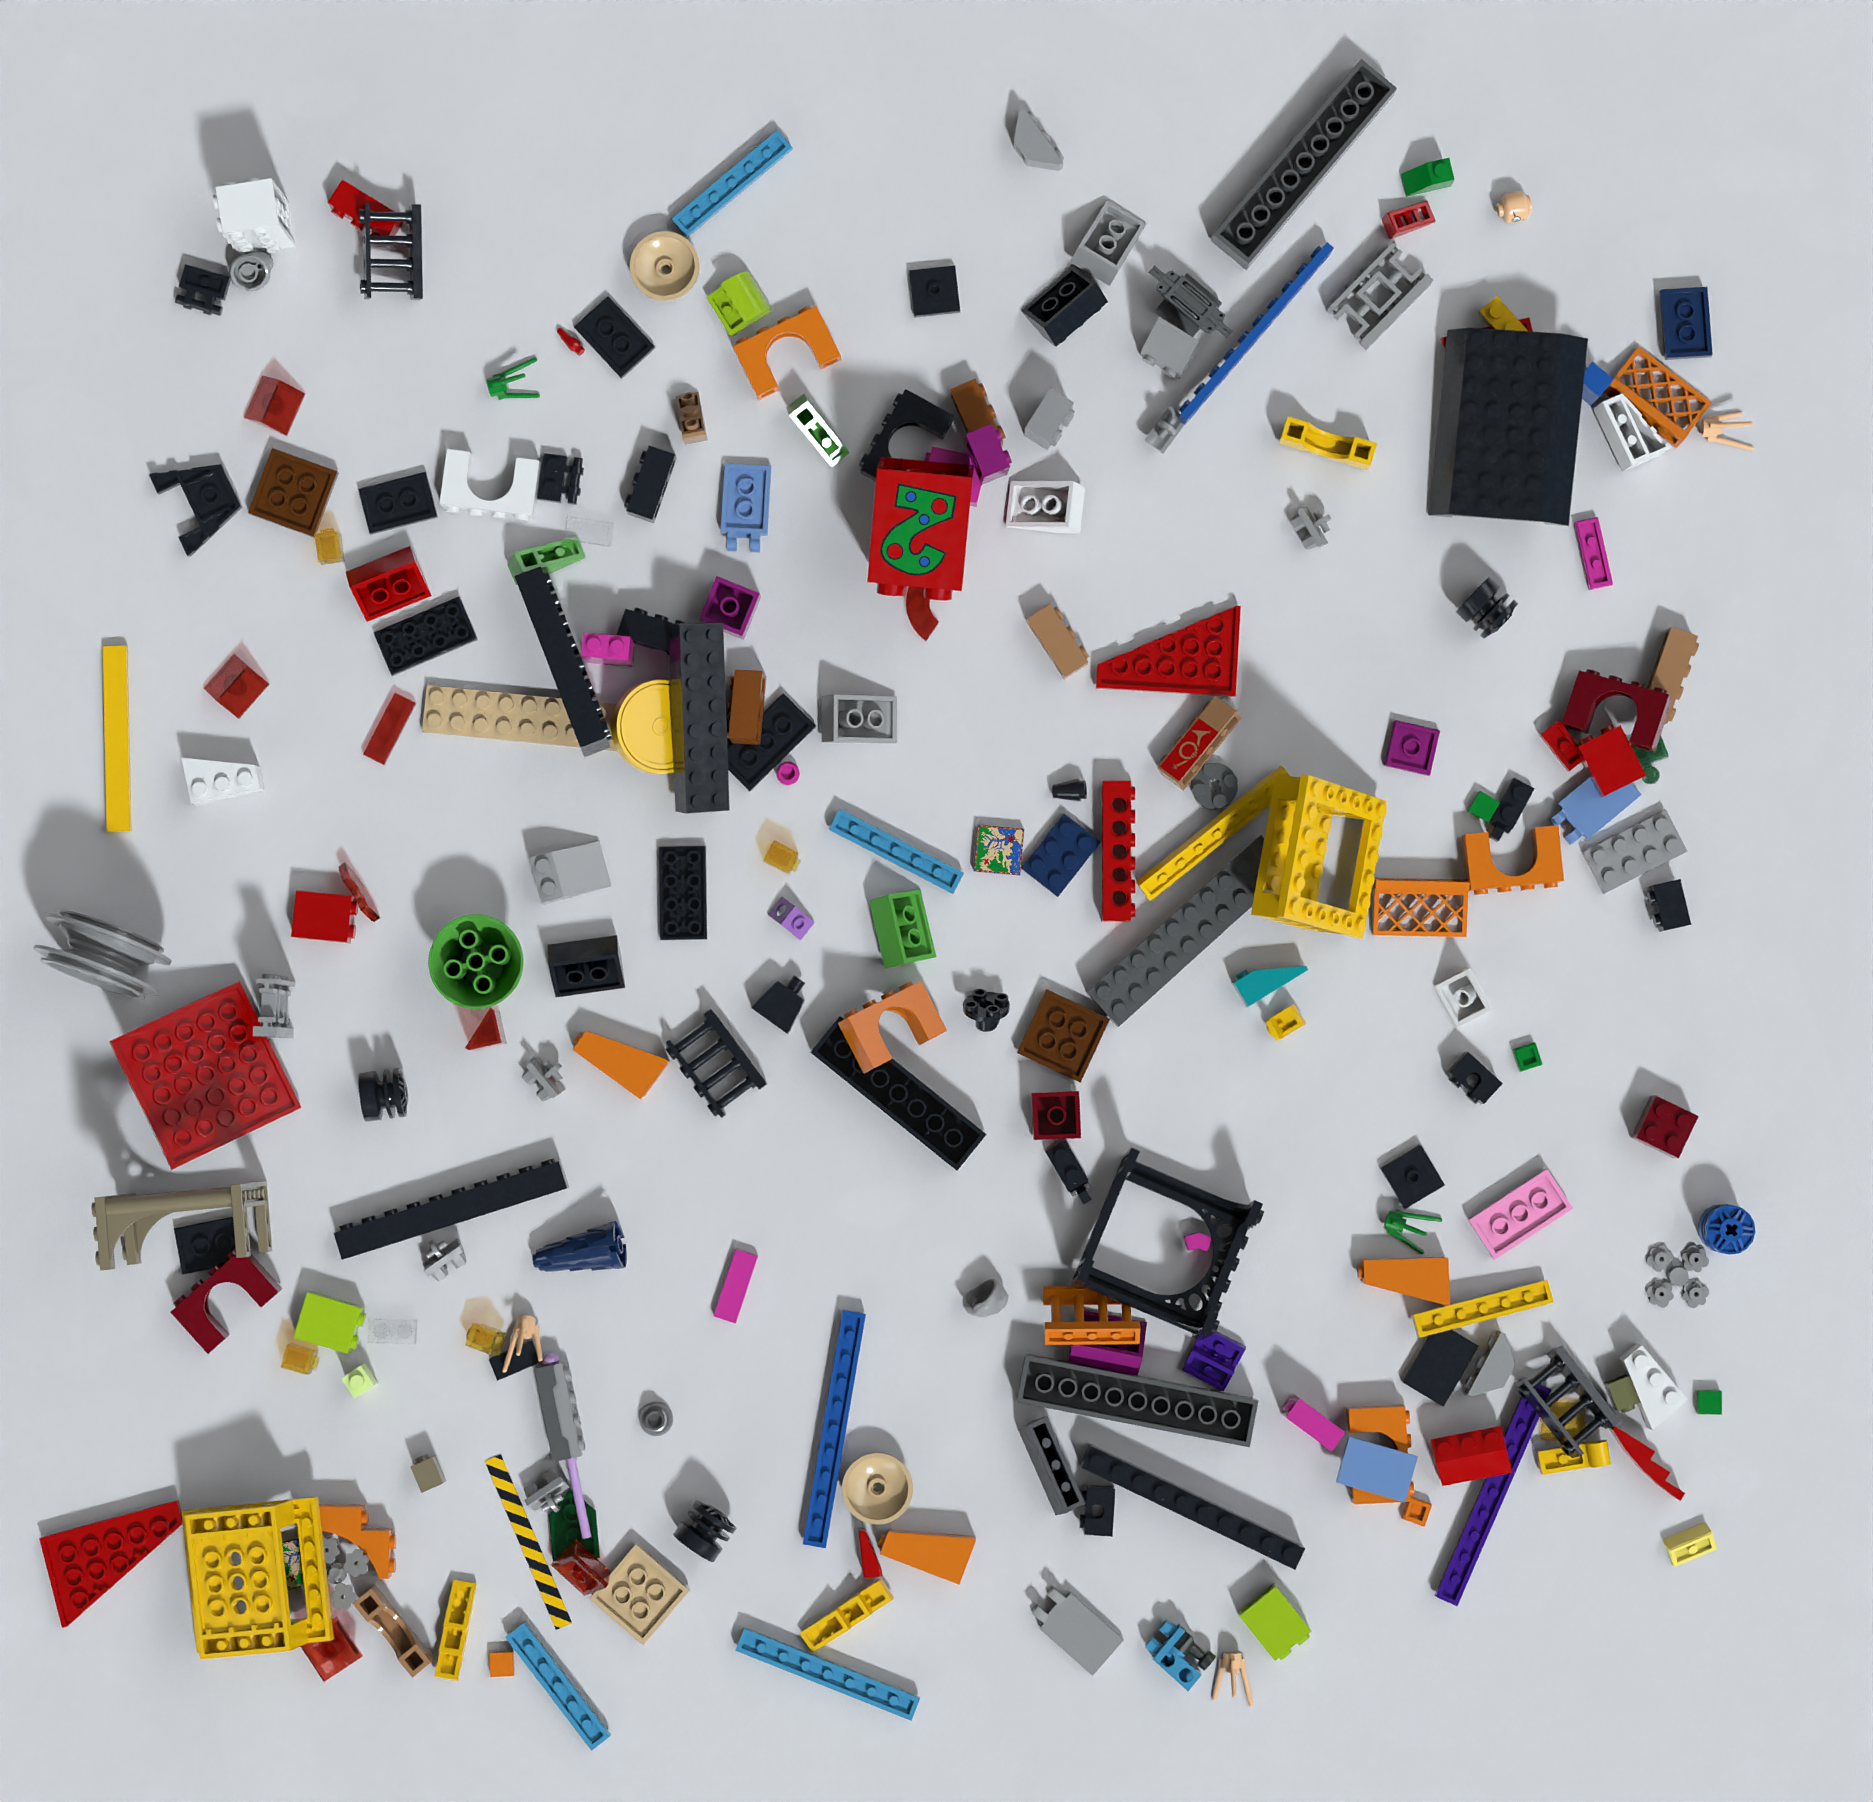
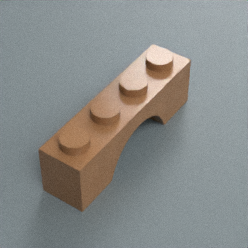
[352,1585,434,1678]

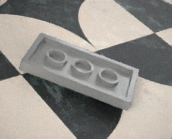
[1582,810,1687,894]

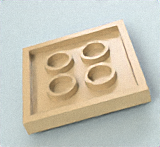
[589,1543,690,1645]

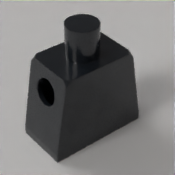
[751,976,805,1034]

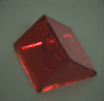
[244,375,306,436]
[204,653,270,719]
[465,1008,507,1051]
[551,1540,610,1596]
[300,1616,363,1682]

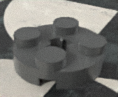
[1191,763,1238,810]

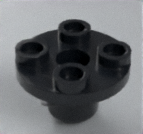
[963,989,1010,1032]

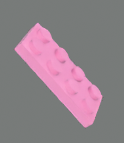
[1468,1169,1573,1260]

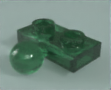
[1631,736,1669,785]

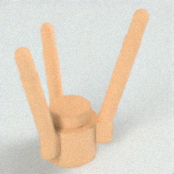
[1701,412,1754,451]
[502,1315,543,1373]
[1212,1652,1253,1706]

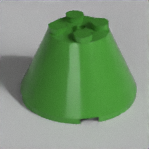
[428,914,524,1009]

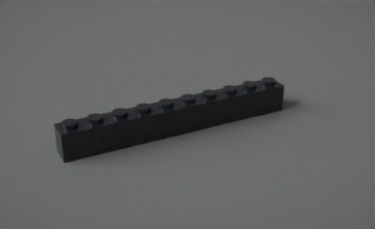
[334,1158,569,1260]
[1080,1444,1305,1570]

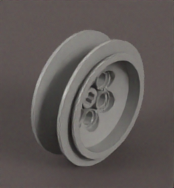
[33,910,172,1000]

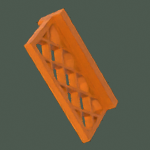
[1603,346,1712,448]
[1372,878,1470,937]

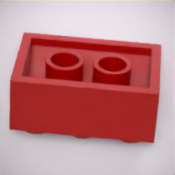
[345,546,432,622]
[1431,1426,1512,1486]

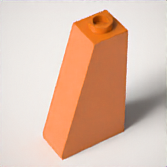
[572,1031,670,1100]
[1357,1257,1450,1305]
[877,1529,976,1585]

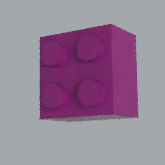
[963,424,1012,485]
[699,576,761,640]

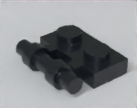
[175,264,231,316]
[537,453,584,505]

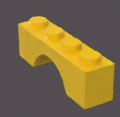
[1279,416,1377,470]

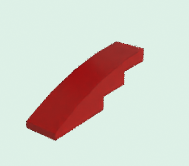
[1609,1426,1685,1501]

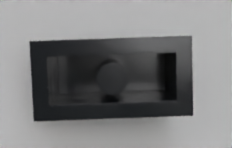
[1647,879,1691,932]

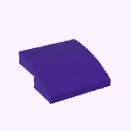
[1182,1331,1246,1392]

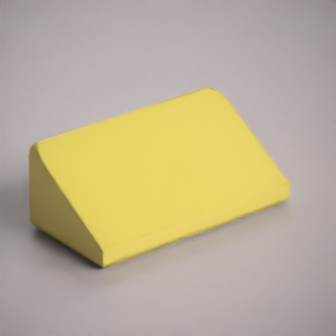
[1663,1522,1717,1567]

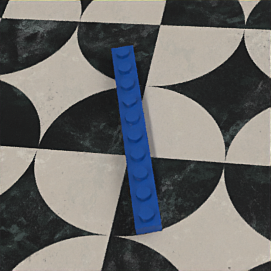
[1178,242,1334,425]
[803,1310,866,1548]

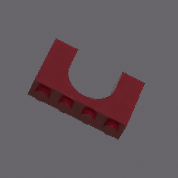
[1562,669,1672,753]
[170,1248,283,1354]

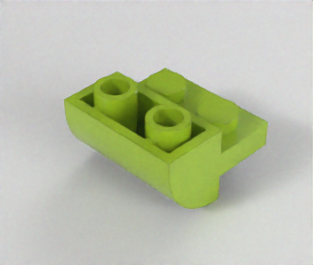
[706,271,773,336]

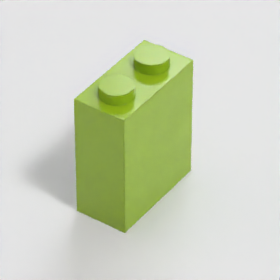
[293,1291,366,1354]
[1237,1583,1311,1661]

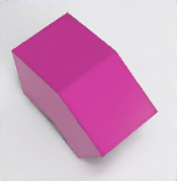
[1183,1232,1212,1251]

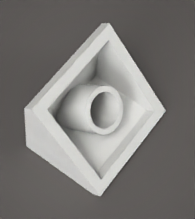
[1434,968,1493,1027]

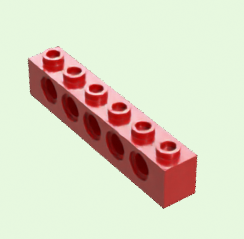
[1102,781,1135,922]

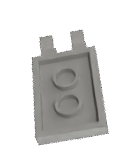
[1031,1586,1124,1676]

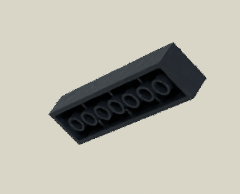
[514,566,612,757]
[669,622,730,814]
[810,1016,987,1171]

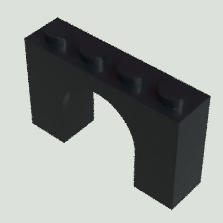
[859,389,954,482]

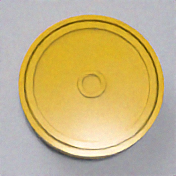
[611,680,674,774]

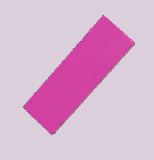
[1574,517,1613,590]
[714,1249,758,1324]

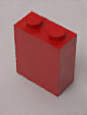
[1576,724,1646,798]
[291,890,359,944]

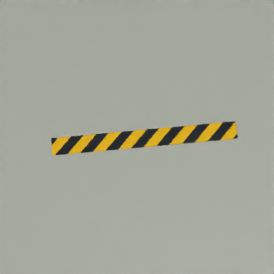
[485,1455,572,1630]

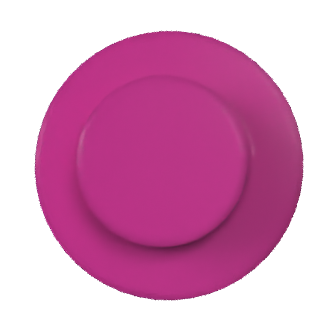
[776,762,800,785]

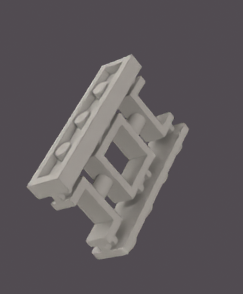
[1327,242,1433,350]
[253,974,295,1038]

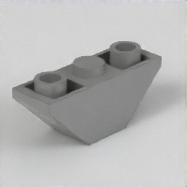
[1013,107,1064,171]
[1464,1330,1515,1396]

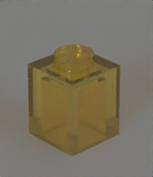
[314,528,345,565]
[763,840,801,875]
[465,1323,507,1355]
[281,1343,320,1375]

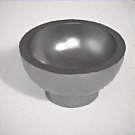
[639,1402,673,1436]

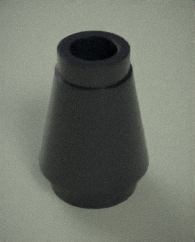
[1052,779,1087,802]

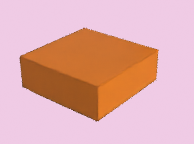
[1401,1496,1432,1527]
[489,1651,515,1677]

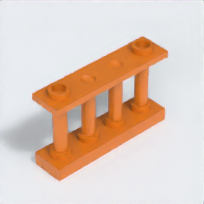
[1043,1285,1140,1345]

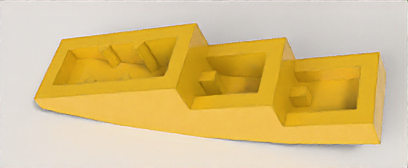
[799,1578,894,1653]
[434,1579,477,1682]

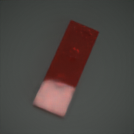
[363,693,417,766]

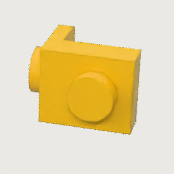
[1265,1004,1306,1041]

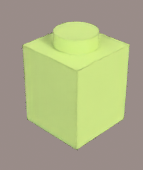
[341,1364,378,1398]

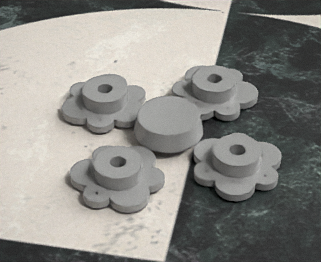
[1646,1245,1709,1308]
[301,1537,369,1610]

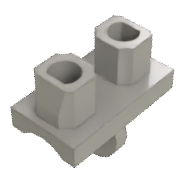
[1144,406,1184,454]
[1290,507,1331,550]
[522,1057,565,1102]
[422,1239,466,1282]
[524,1470,570,1512]

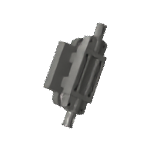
[1148,265,1233,339]

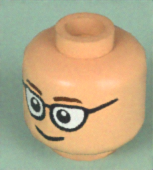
[1496,191,1532,223]

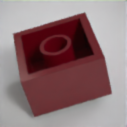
[1031,1091,1081,1140]
[1631,1095,1699,1159]

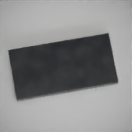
[728,693,816,792]

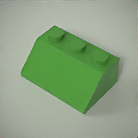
[869,889,936,969]

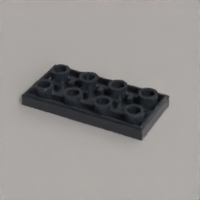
[374,597,478,676]
[659,846,707,940]

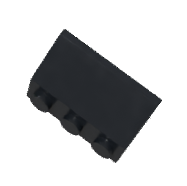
[1021,266,1108,347]
[547,935,625,997]

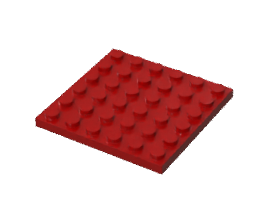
[109,981,302,1170]

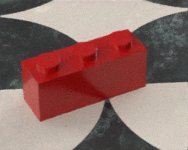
[327,179,403,236]

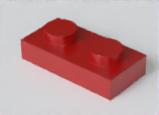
[1539,721,1582,772]

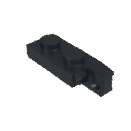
[1489,778,1535,842]
[1045,1140,1092,1204]

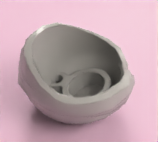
[229,252,273,292]
[962,1279,1009,1317]

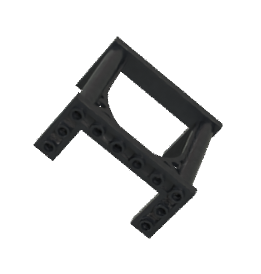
[1070,1147,1264,1341]

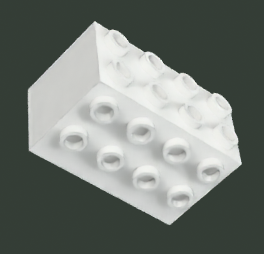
[213,178,295,255]

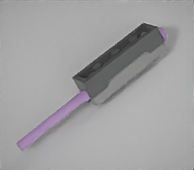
[535,1353,591,1539]

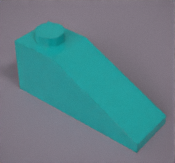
[1232,966,1308,1007]

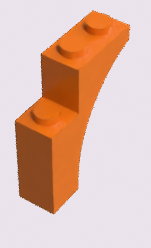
[319,1504,397,1579]

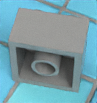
[1024,388,1075,450]

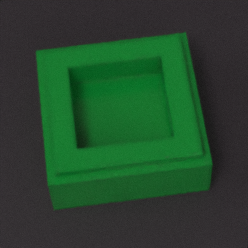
[1467,791,1500,823]
[1512,1042,1543,1072]
[1697,1390,1722,1415]

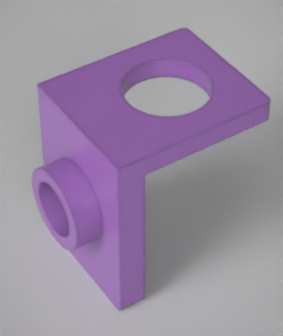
[768,897,815,940]

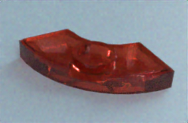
[906,586,939,641]
[338,862,380,922]

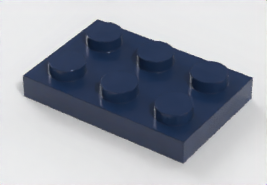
[1659,287,1713,360]
[1021,814,1101,897]

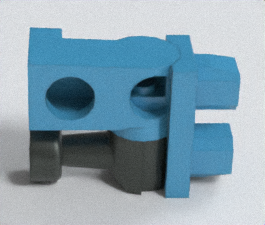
[1145,1619,1216,1691]

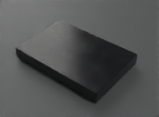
[574,296,655,379]
[358,472,438,535]
[174,1217,252,1275]
[1402,1329,1479,1407]

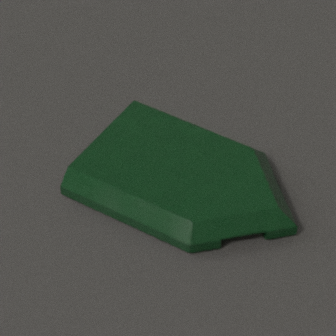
[549,1489,600,1563]

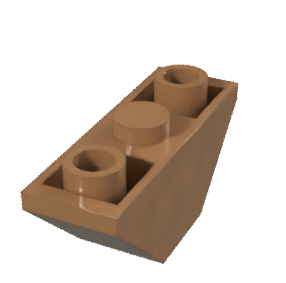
[676,392,708,445]

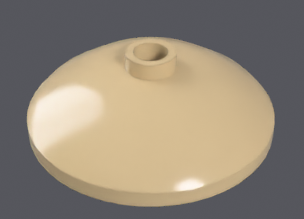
[630,231,700,301]
[842,1453,913,1525]

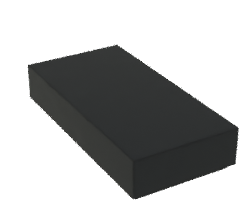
[488,1340,542,1381]

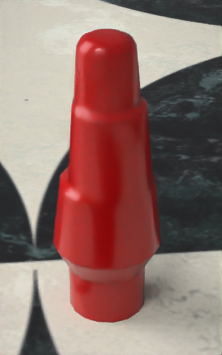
[557,328,585,356]

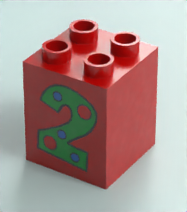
[867,456,974,601]

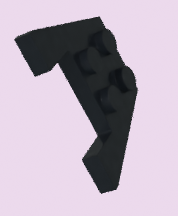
[149,464,243,557]

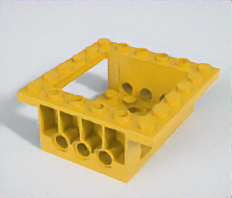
[1251,774,1387,939]
[181,1496,334,1660]

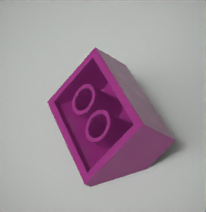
[1068,1310,1147,1376]

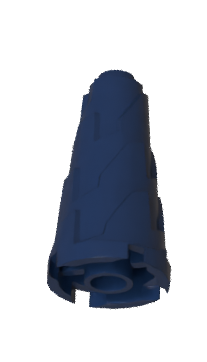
[532,1221,627,1272]

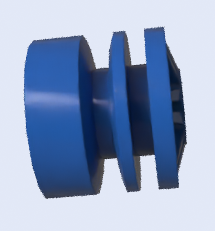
[1697,1204,1756,1255]

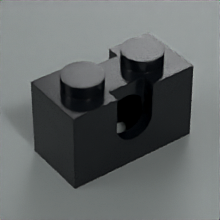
[1446,1052,1503,1104]
[1079,1485,1115,1537]

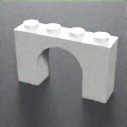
[439,449,542,522]

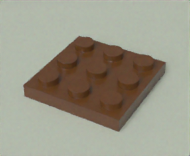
[248,448,339,538]
[1017,989,1110,1083]

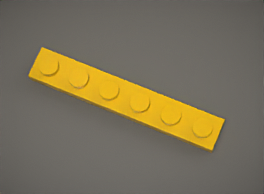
[1411,1280,1554,1338]

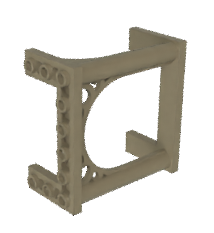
[91,1181,272,1271]

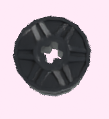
[1456,576,1518,639]
[358,1068,408,1122]
[673,1500,737,1562]

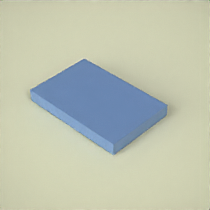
[1336,1436,1418,1502]

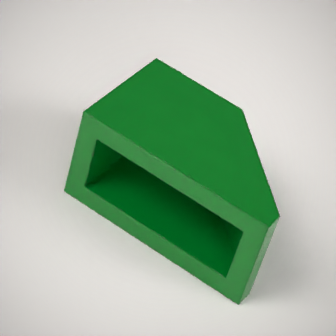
[1401,157,1455,197]

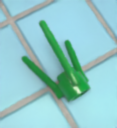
[486,357,540,400]
[1383,1209,1442,1254]

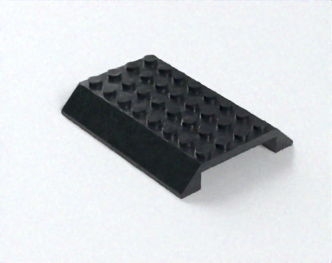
[1429,328,1588,526]

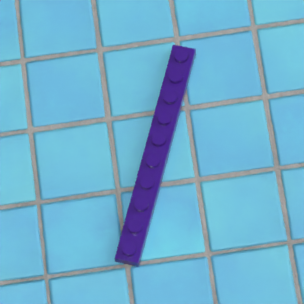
[1434,1379,1552,1606]

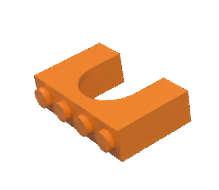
[733,306,841,401]
[1462,825,1564,895]
[838,981,947,1073]
[1346,1405,1414,1504]

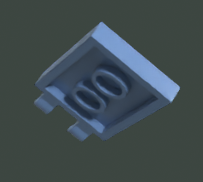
[721,463,771,553]
[1549,777,1642,845]

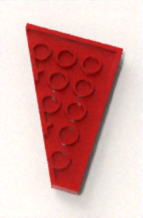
[1096,606,1241,697]
[39,1500,183,1628]

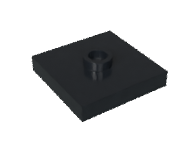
[909,265,960,318]
[1380,1145,1445,1209]

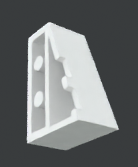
[1593,393,1672,472]
[181,758,265,805]
[1619,1343,1688,1430]

